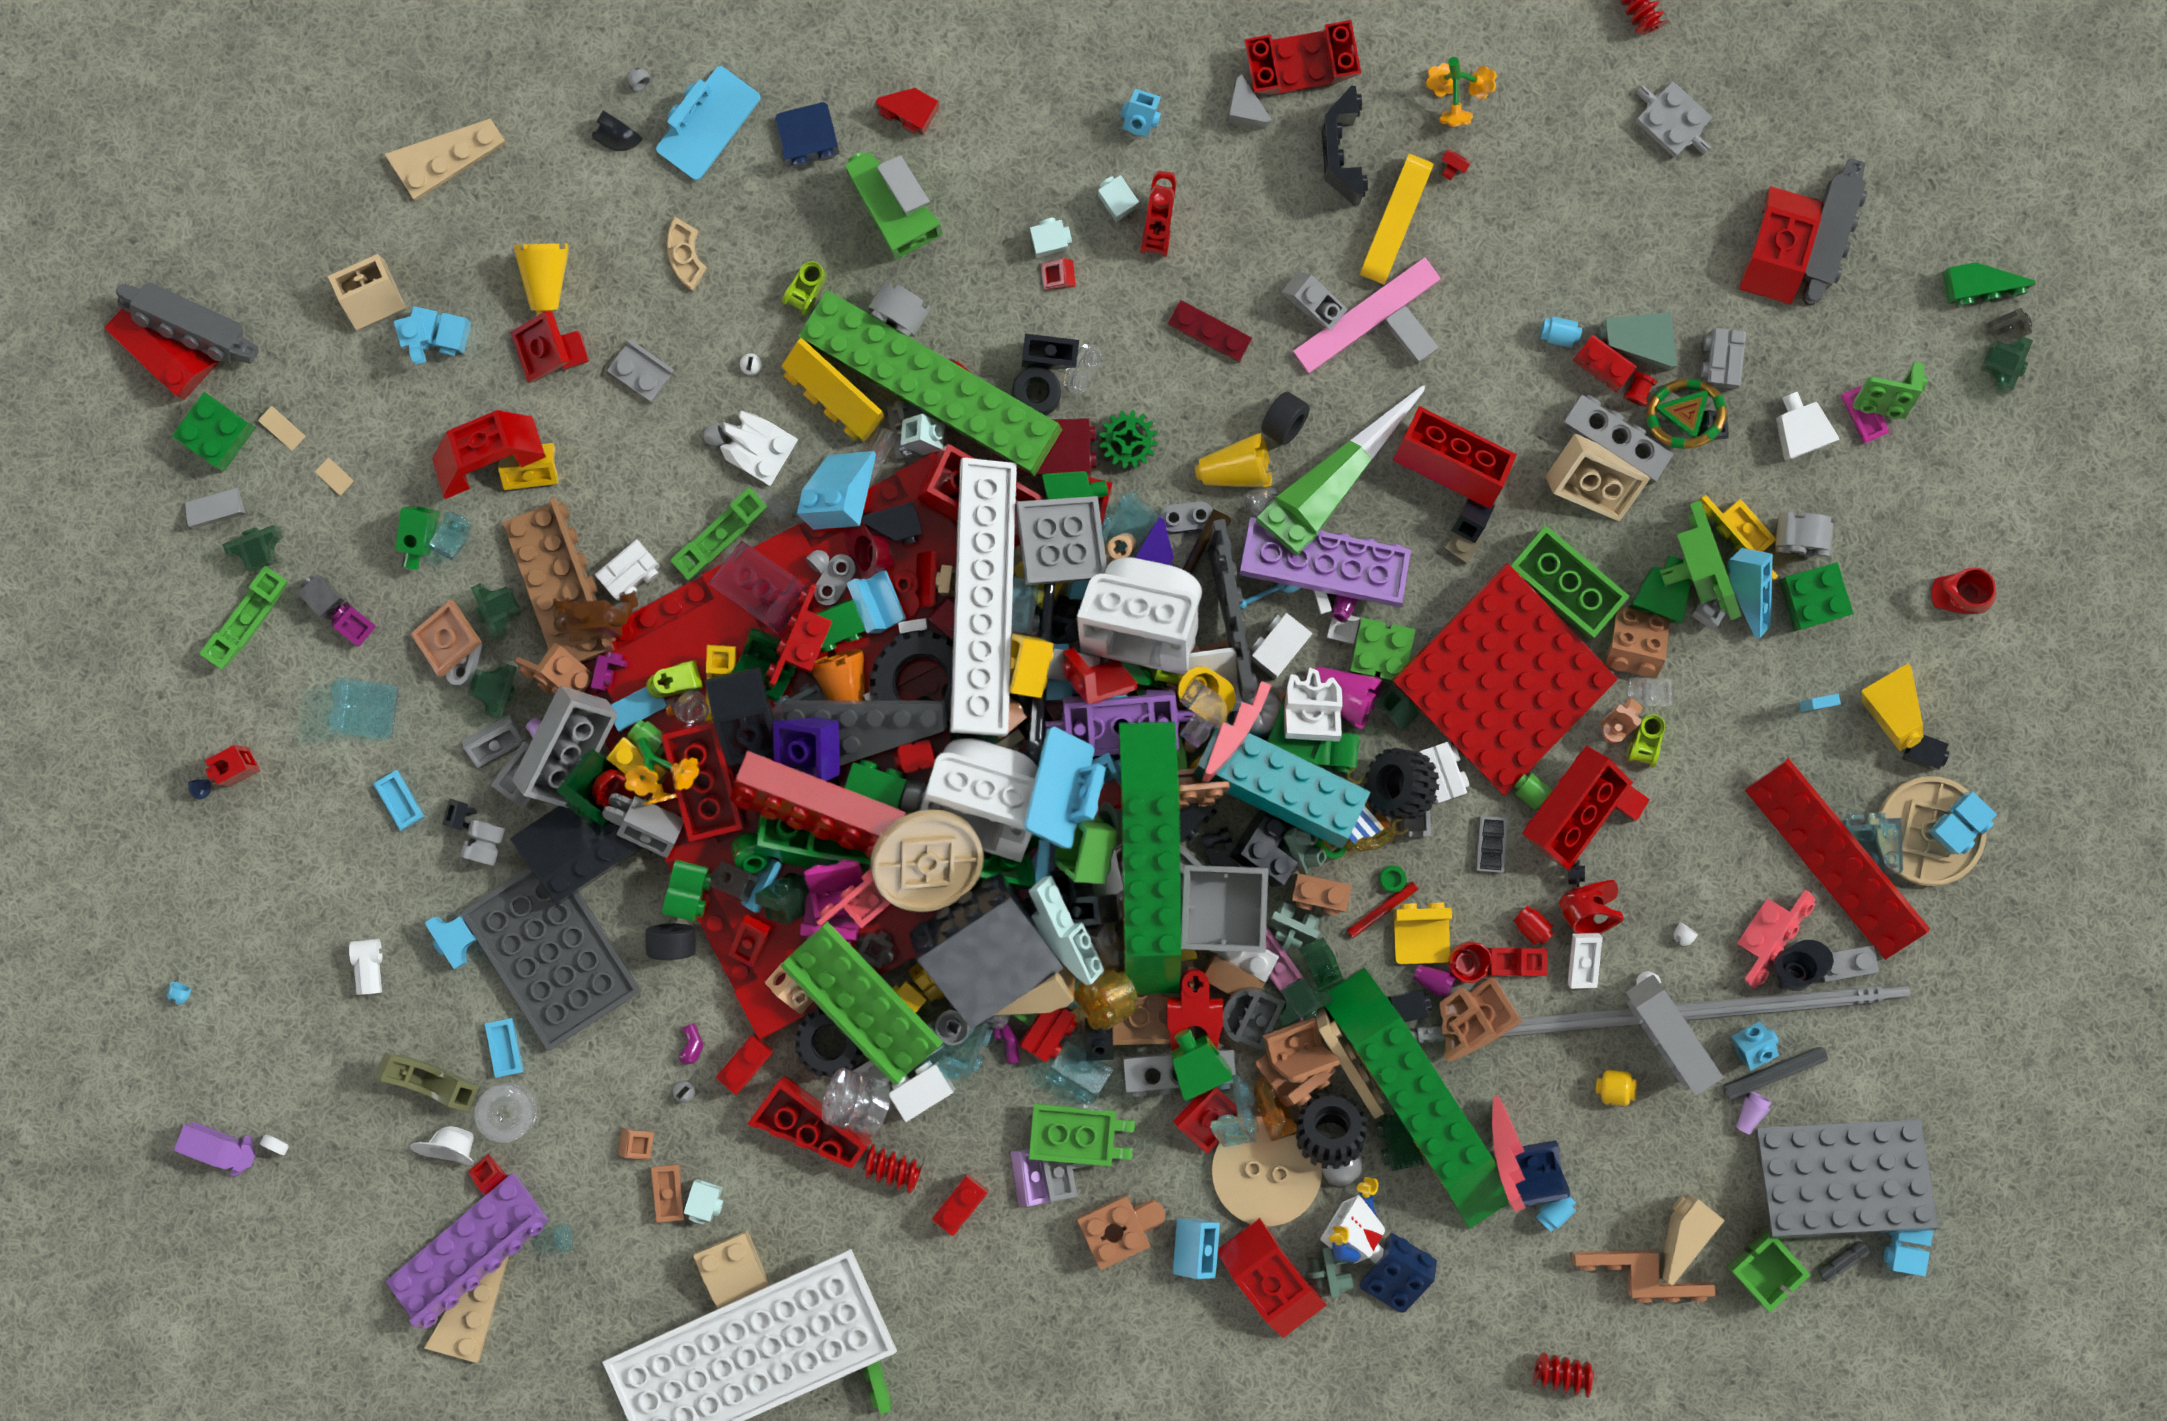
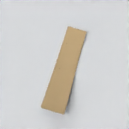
[258,406,354,495]

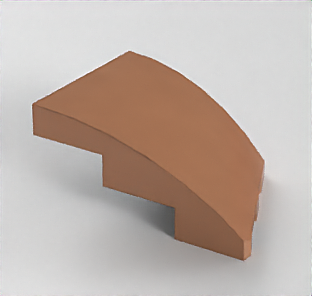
[1440,976,1523,1062]

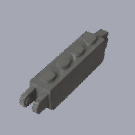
[1802,158,1867,305]
[116,283,259,364]

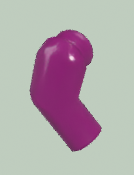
[679,1023,704,1065]
[993,1023,1020,1063]

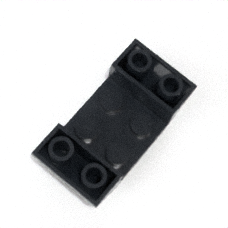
[1321,86,1368,206]
[705,667,774,776]

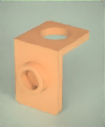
[765,963,813,1014]

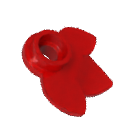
[887,570,920,621]

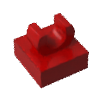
[1441,148,1472,181]

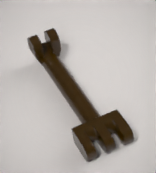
[1182,509,1231,575]

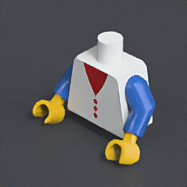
[1320,1177,1385,1264]

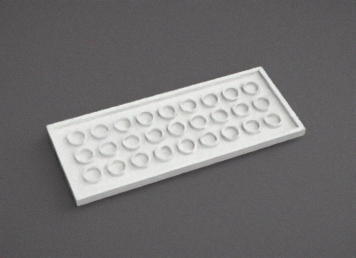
[603,1249,897,1421]

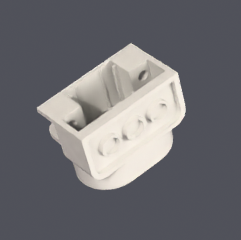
[1077,557,1202,675]
[920,738,1038,862]

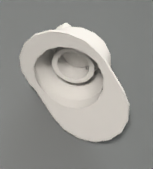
[410,1126,474,1165]

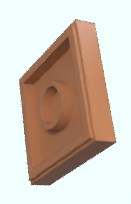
[410,600,482,677]

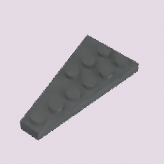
[1207,519,1258,701]
[782,700,947,766]

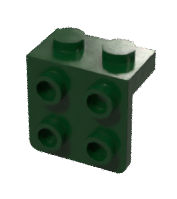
[730,627,797,702]
[556,749,617,827]

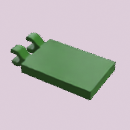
[1029,1103,1135,1167]

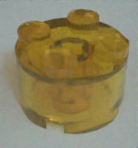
[1074,965,1138,1030]

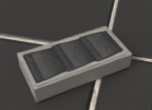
[1475,816,1508,873]

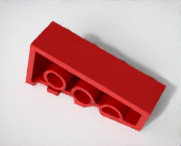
[747,1075,872,1169]

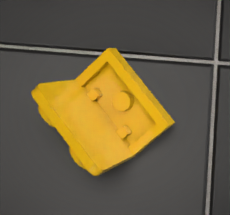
[1393,902,1452,964]

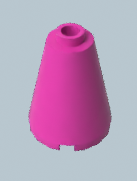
[1304,666,1383,730]

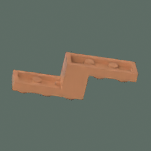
[1571,1250,1715,1303]

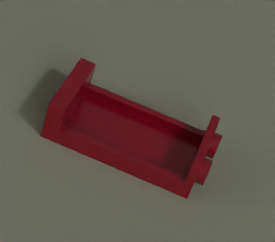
[992,418,1096,476]

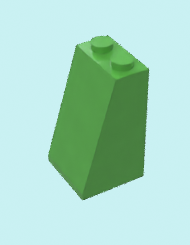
[845,152,943,260]

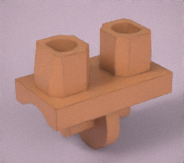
[1599,698,1643,744]

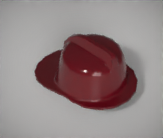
[844,521,893,579]

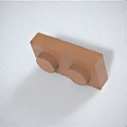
[651,1164,685,1223]

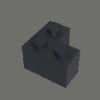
[1230,810,1298,887]
[1050,870,1119,925]

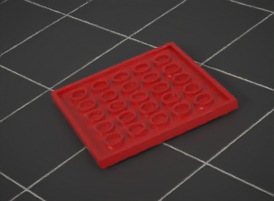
[1391,563,1618,796]

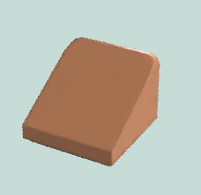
[618,1128,654,1160]

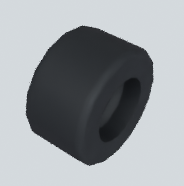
[1012,366,1061,416]
[1261,391,1310,445]
[645,923,696,960]

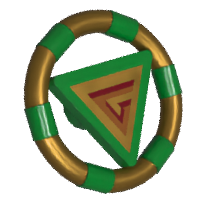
[1646,378,1727,449]

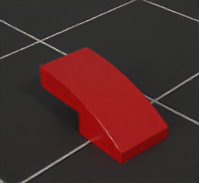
[1488,948,1547,976]

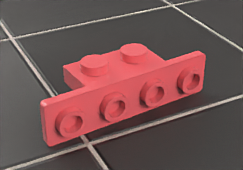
[816,869,891,928]
[1737,890,1815,989]

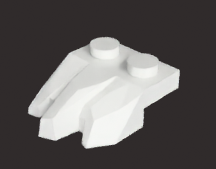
[720,410,798,486]
[1284,668,1343,741]

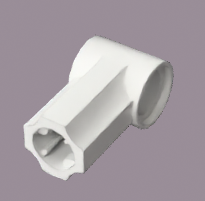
[349,939,382,995]

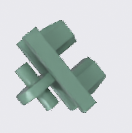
[1278,826,1327,875]
[1267,902,1320,951]
[1306,1245,1353,1298]

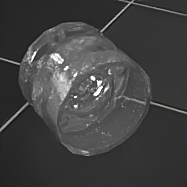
[822,1068,890,1137]
[475,1082,540,1143]

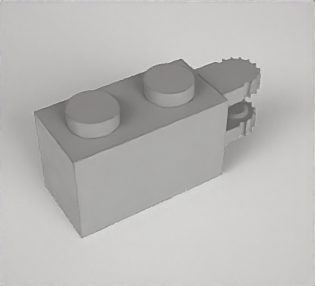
[602,793,684,858]

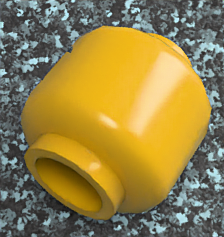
[1596,1069,1637,1107]

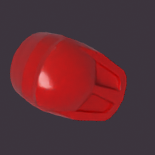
[1931,567,1997,614]
[1559,880,1624,934]

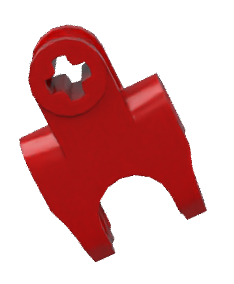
[1140,170,1177,257]
[1166,968,1223,1051]

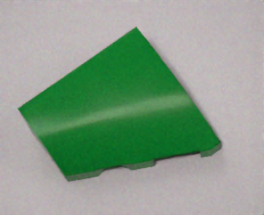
[1121,661,1168,688]

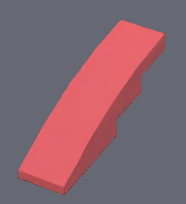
[1202,681,1271,783]
[1492,1095,1525,1213]

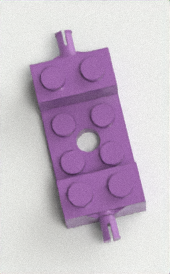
[1045,688,1195,756]

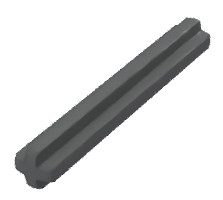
[1723,1047,1828,1100]

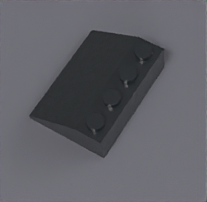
[510,800,644,907]

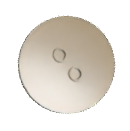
[1875,776,1987,886]
[871,810,983,912]
[1212,1115,1322,1226]

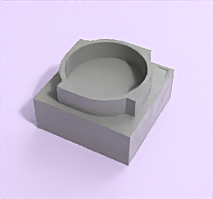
[1181,865,1268,953]

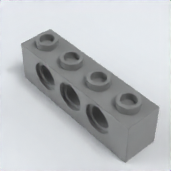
[1560,395,1674,484]
[1123,1049,1236,1097]

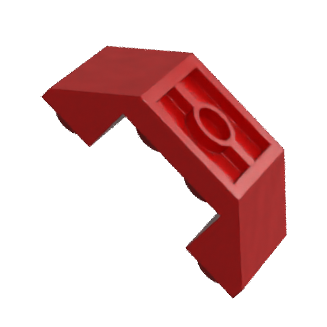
[1244,20,1361,95]
[1739,186,1822,305]
[432,410,546,499]
[1218,1217,1327,1338]

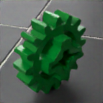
[1099,410,1158,470]

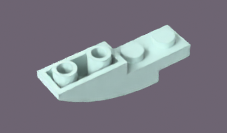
[1029,876,1104,985]

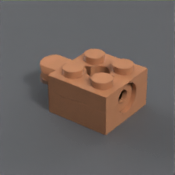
[1077,1193,1165,1270]

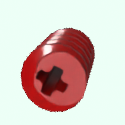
[1620,0,1669,35]
[863,1144,924,1194]
[1533,1352,1594,1398]

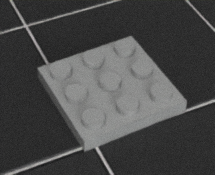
[1015,496,1107,585]

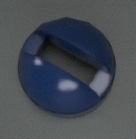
[188,779,211,800]

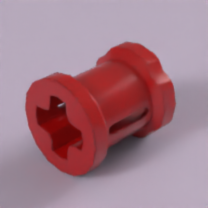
[1623,372,1657,407]

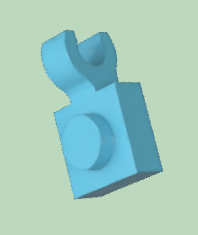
[394,314,429,365]

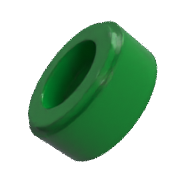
[1379,865,1407,893]

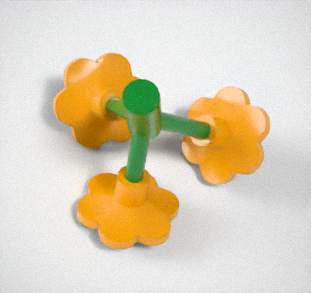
[1426,57,1496,127]
[625,737,699,806]

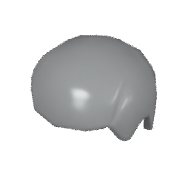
[1321,1154,1363,1187]

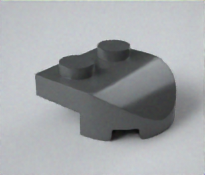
[1223,987,1285,1051]

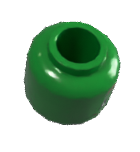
[731,832,769,873]

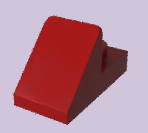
[728,914,772,968]

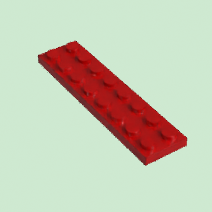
[1744,758,1930,960]

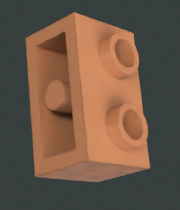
[1290,873,1352,916]

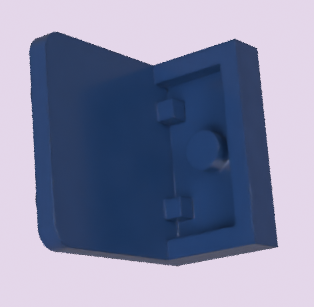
[775,102,840,168]
[1515,1140,1570,1207]
[1360,1232,1437,1313]

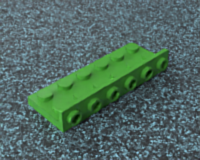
[781,921,943,1085]

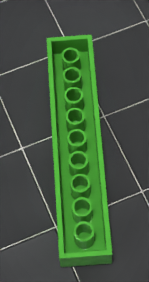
[799,290,1062,476]

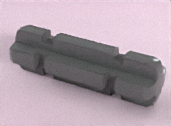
[1818,1241,1869,1283]

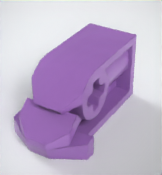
[174,1122,256,1176]

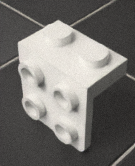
[1185,648,1242,716]

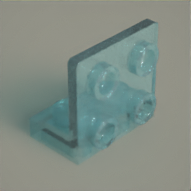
[1211,1074,1259,1147]

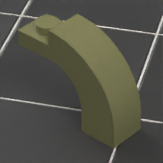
[374,1052,479,1112]

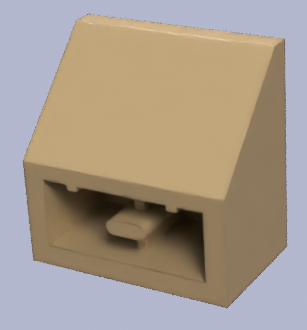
[328,254,407,331]

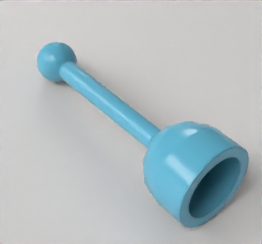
[1240,583,1301,610]

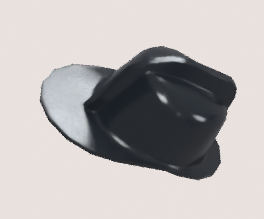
[1774,940,1834,991]

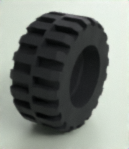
[869,630,954,736]

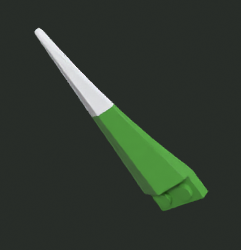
[1256,385,1425,557]

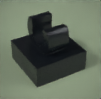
[442,798,477,830]

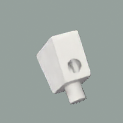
[1776,392,1839,461]

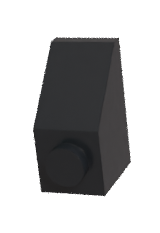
[1021,333,1079,370]
[861,502,923,546]

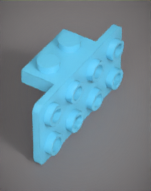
[656,66,761,181]
[1024,727,1106,849]

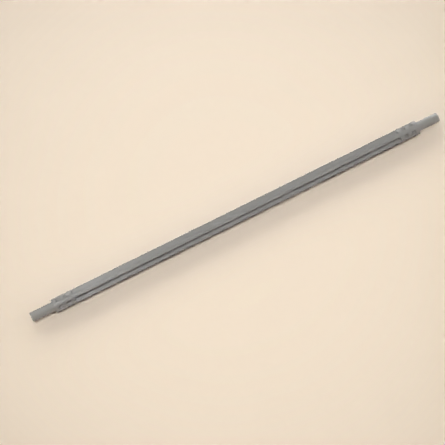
[1411,986,1910,1044]

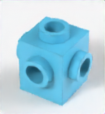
[1120,89,1161,137]
[1731,1021,1779,1071]

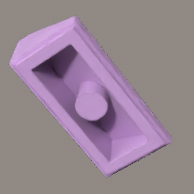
[1011,1149,1051,1207]

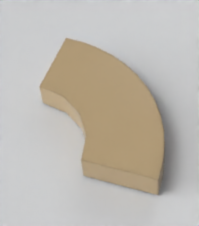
[667,217,707,291]

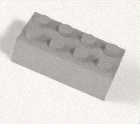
[512,686,618,808]
[1626,974,1724,1096]

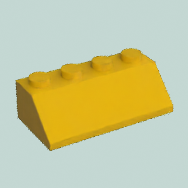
[781,338,885,443]

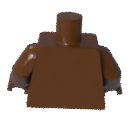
[553,590,639,642]

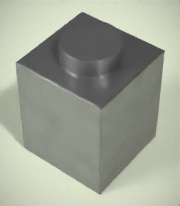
[297,574,345,619]

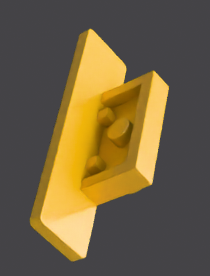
[1696,495,1778,581]

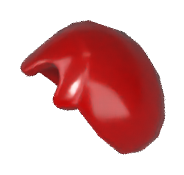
[591,769,636,809]
[1448,941,1493,983]

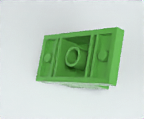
[1660,500,1741,620]

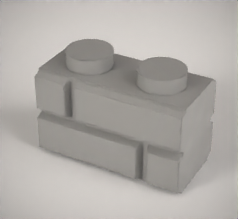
[1700,328,1746,389]

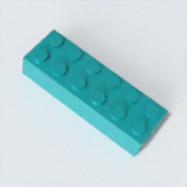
[1193,719,1370,849]

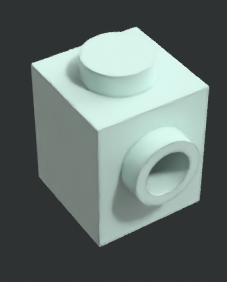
[1098,175,1139,222]
[1030,218,1072,258]
[901,414,945,456]
[684,1179,724,1224]

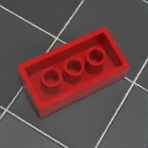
[1393,406,1517,509]
[916,444,1043,548]
[661,719,746,842]
[1521,745,1633,871]

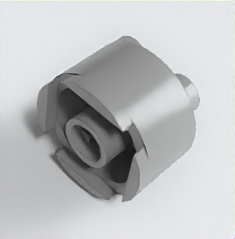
[868,280,932,337]
[1775,512,1834,558]

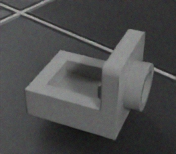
[1691,594,1736,631]

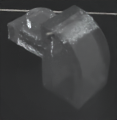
[1179,678,1227,748]

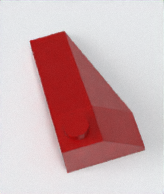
[104,309,220,400]

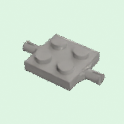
[1635,81,1713,158]

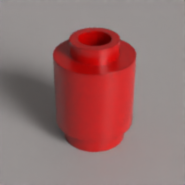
[1513,905,1554,945]

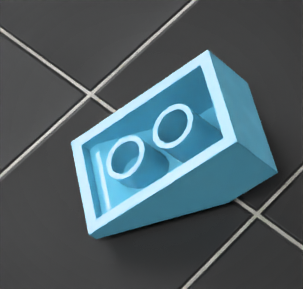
[797,451,876,529]

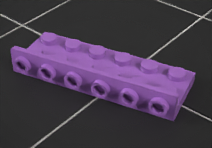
[1239,517,1411,608]
[386,1173,549,1329]

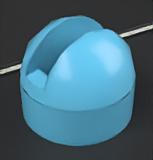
[167,982,191,1005]

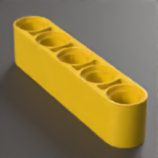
[1359,153,1434,285]

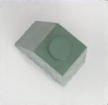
[1598,312,1677,370]

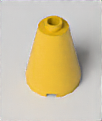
[514,243,569,316]
[1195,433,1272,488]

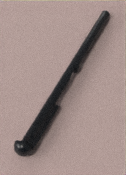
[1026,583,1055,764]

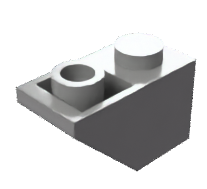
[1281,271,1348,330]

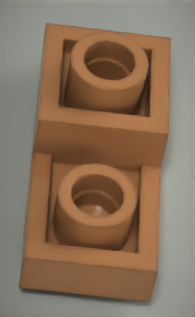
[1204,954,1265,995]

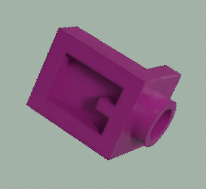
[330,601,376,647]
[591,652,628,691]

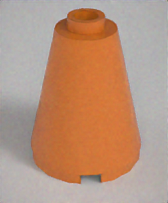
[811,649,866,701]

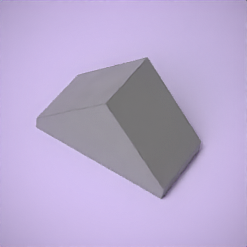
[1228,75,1272,128]

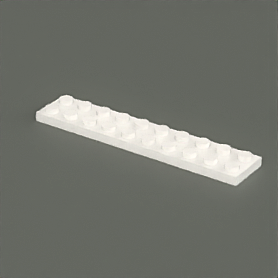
[950,458,1017,736]

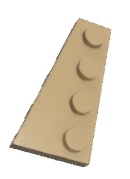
[385,118,506,201]
[1315,1006,1385,1119]
[425,1256,509,1363]

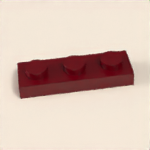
[1168,300,1252,363]

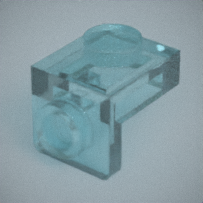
[429,512,471,561]

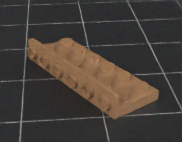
[502,497,616,663]

